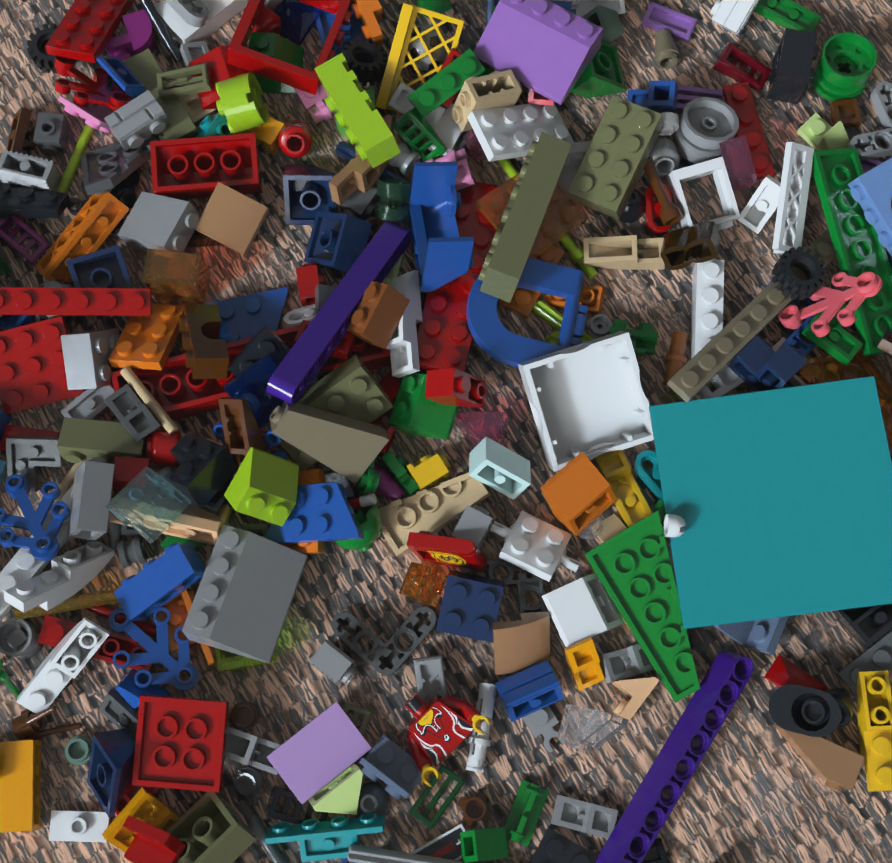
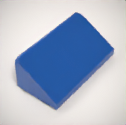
[96,56,146,99]

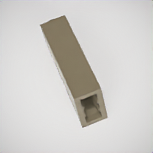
[269,401,389,484]

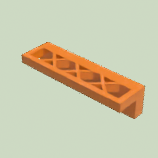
[35,192,129,283]

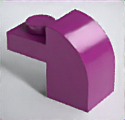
[106,9,157,61]

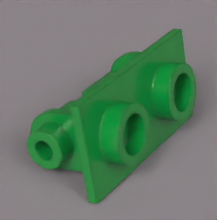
[504,780,549,847]

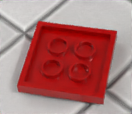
[0,315,86,414]
[132,694,229,793]

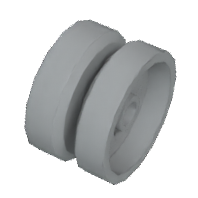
[673,97,739,164]

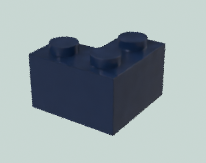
[728,336,807,392]

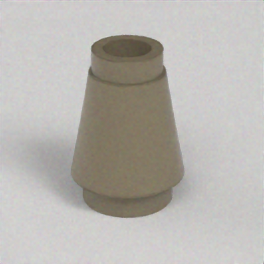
[654,29,680,69]

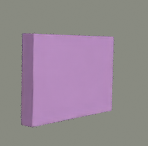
[266,702,371,804]

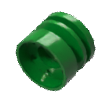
[812,32,877,102]

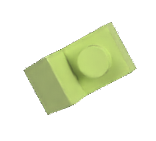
[797,113,850,150]

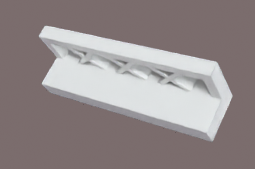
[772,142,814,255]

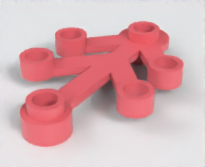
[778,272,883,337]

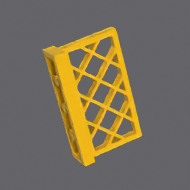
[375,2,464,113]

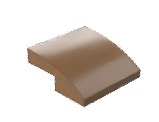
[195,182,269,256]
[493,611,550,675]

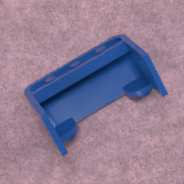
[408,162,474,292]

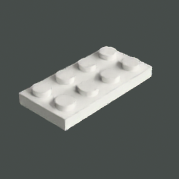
[467,104,574,162]

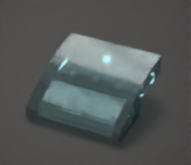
[106,467,192,544]

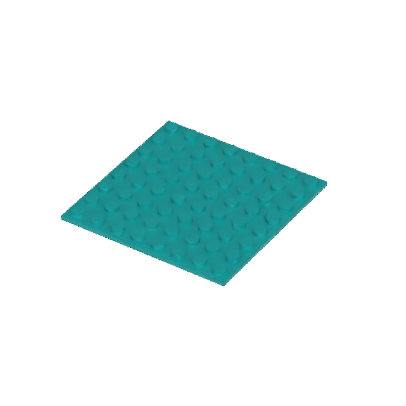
[649,376,892,629]

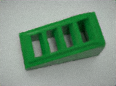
[392,108,448,161]

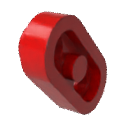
[644,184,672,235]

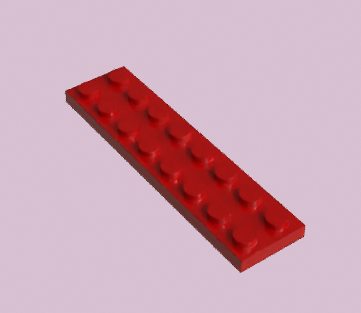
[417,181,507,372]

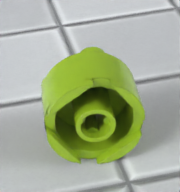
[215,72,269,134]

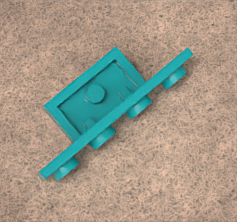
[265,813,386,862]

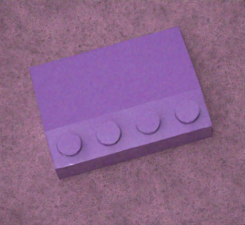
[473,0,603,105]

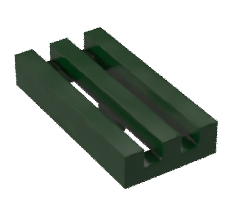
[408,764,466,830]

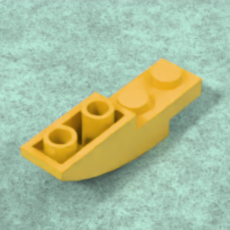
[857,670,892,792]

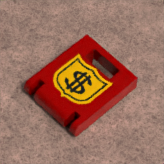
[407,530,487,570]

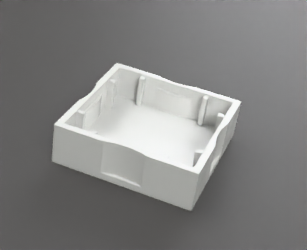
[518,331,654,472]

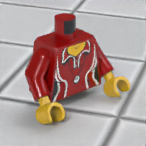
[404,693,493,787]

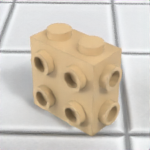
[451,69,522,132]

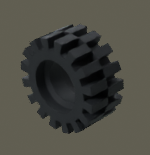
[27,23,57,73]
[342,38,388,86]
[772,247,827,300]

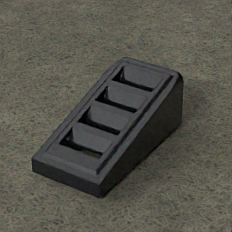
[265,785,328,824]

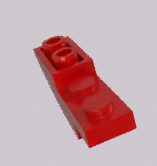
[37,615,151,671]

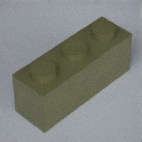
[57,417,150,464]

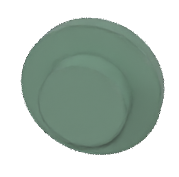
[65,736,92,765]

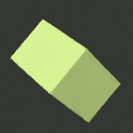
[308,763,363,815]

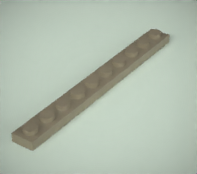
[667,228,836,403]

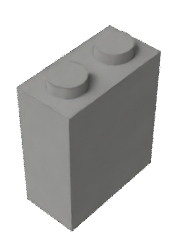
[117,191,201,261]
[67,457,115,540]

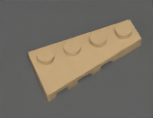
[379,472,491,558]

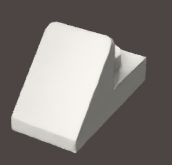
[737,175,781,234]

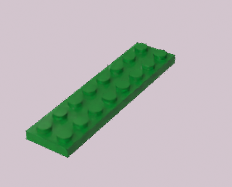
[812,147,892,357]

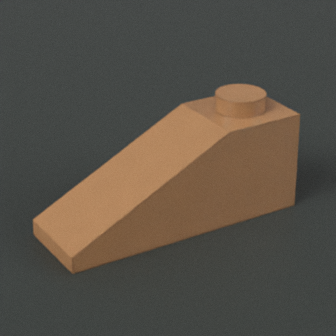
[774,723,865,793]

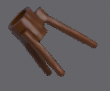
[12,679,82,740]

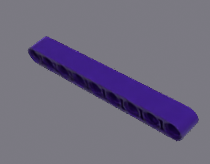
[266,220,412,405]
[596,650,754,863]

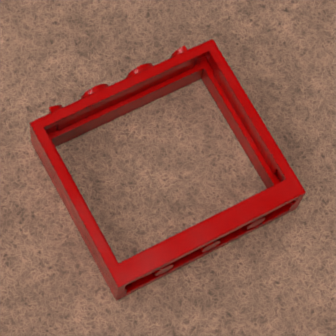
[227,0,353,95]

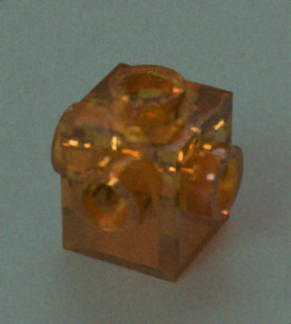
[399,560,447,607]

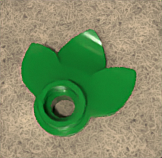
[354,459,379,498]

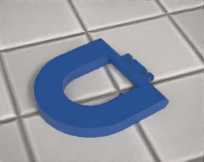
[466,257,588,368]

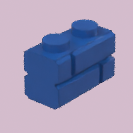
[495,660,564,722]

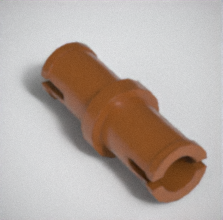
[663,331,689,386]

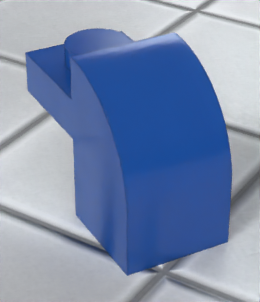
[627,80,679,114]

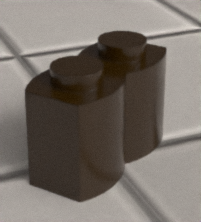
[660,221,721,270]

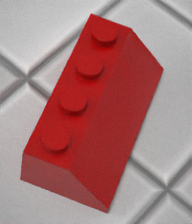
[150,133,263,200]

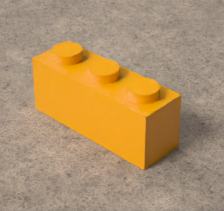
[0,740,41,833]

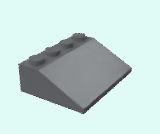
[182,524,308,664]

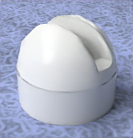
[663,514,686,537]

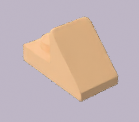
[612,677,660,728]

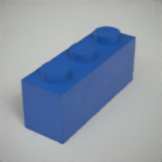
[114,542,206,621]

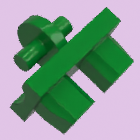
[608,319,658,356]

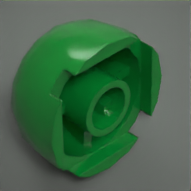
[334,503,383,552]

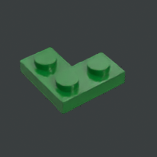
[801,303,863,366]

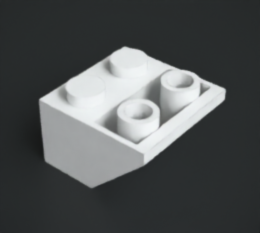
[542,573,624,647]

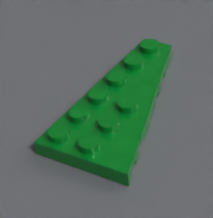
[585,510,700,703]

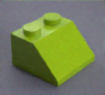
[224,447,299,527]

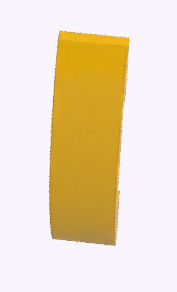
[595,450,668,541]

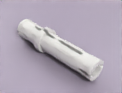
[466,683,497,773]

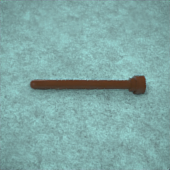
[644,156,683,226]

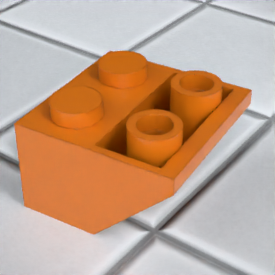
[540,452,617,536]

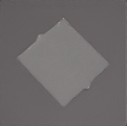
[742,764,803,830]

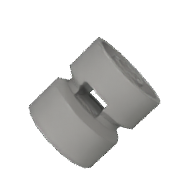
[0,618,42,659]

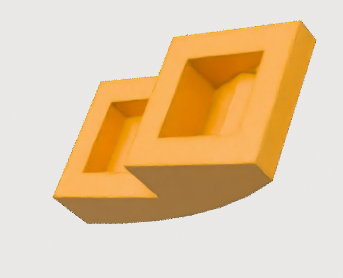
[564,637,605,691]

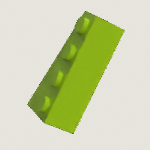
[314,53,401,168]

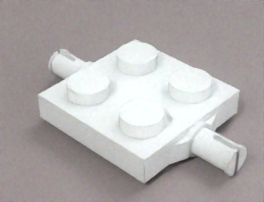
[490,511,581,582]

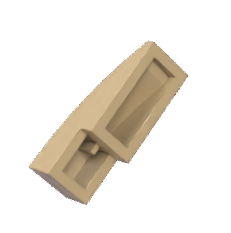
[583,235,665,270]

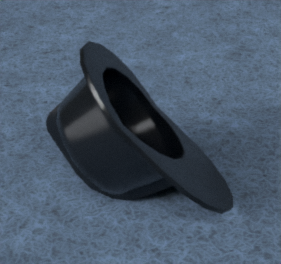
[769,684,841,737]

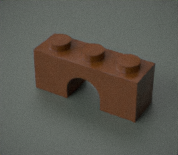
[179,304,229,379]

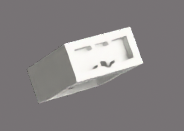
[667,156,741,231]

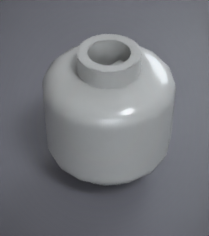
[650,137,680,177]

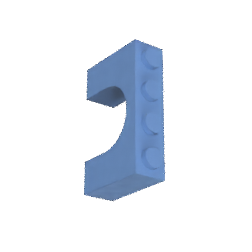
[848,158,892,257]

